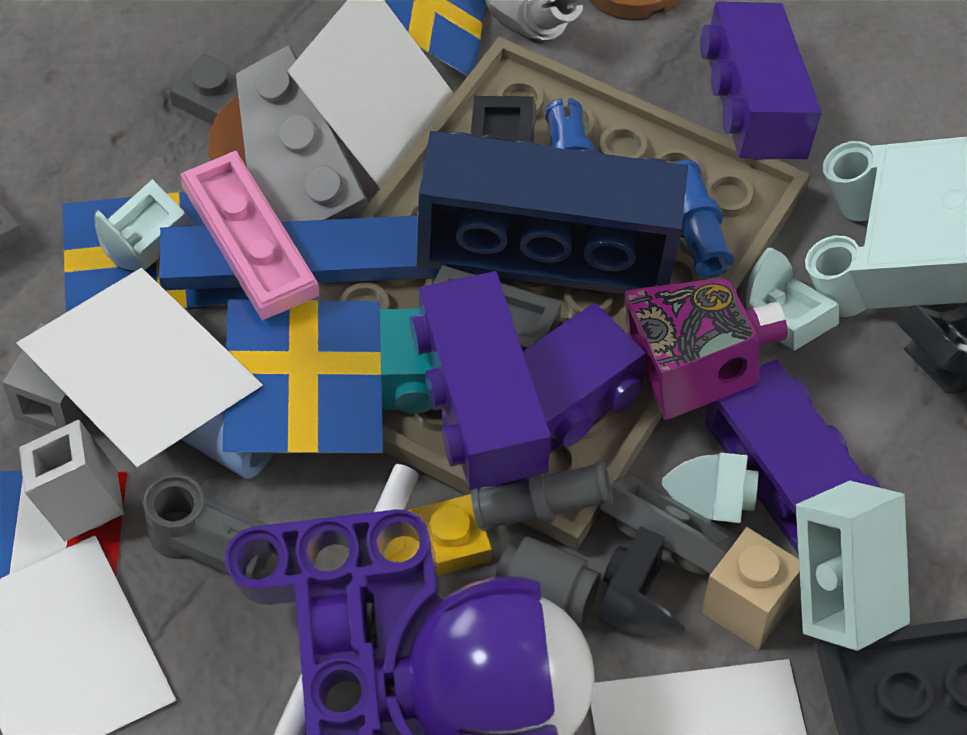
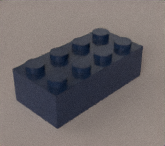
[417,131,688,294]

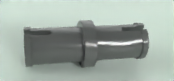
[471,461,613,532]

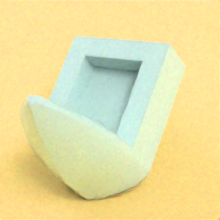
[95,179,195,271]
[745,248,839,351]
[662,453,758,523]

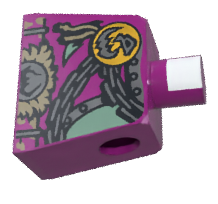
[625,278,788,420]

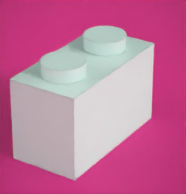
[796,481,910,651]

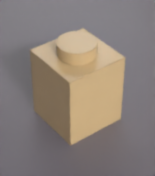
[702,527,800,650]

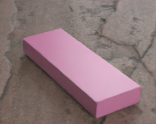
[180,151,319,321]

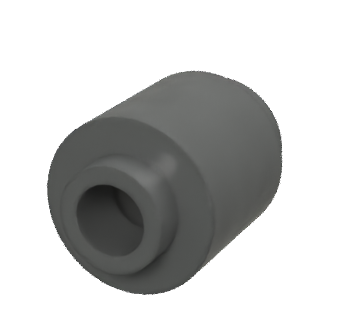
[495,536,601,624]

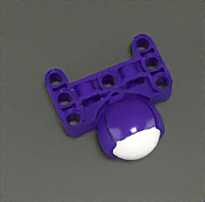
[225,509,595,735]

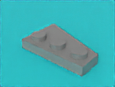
[236,45,370,222]

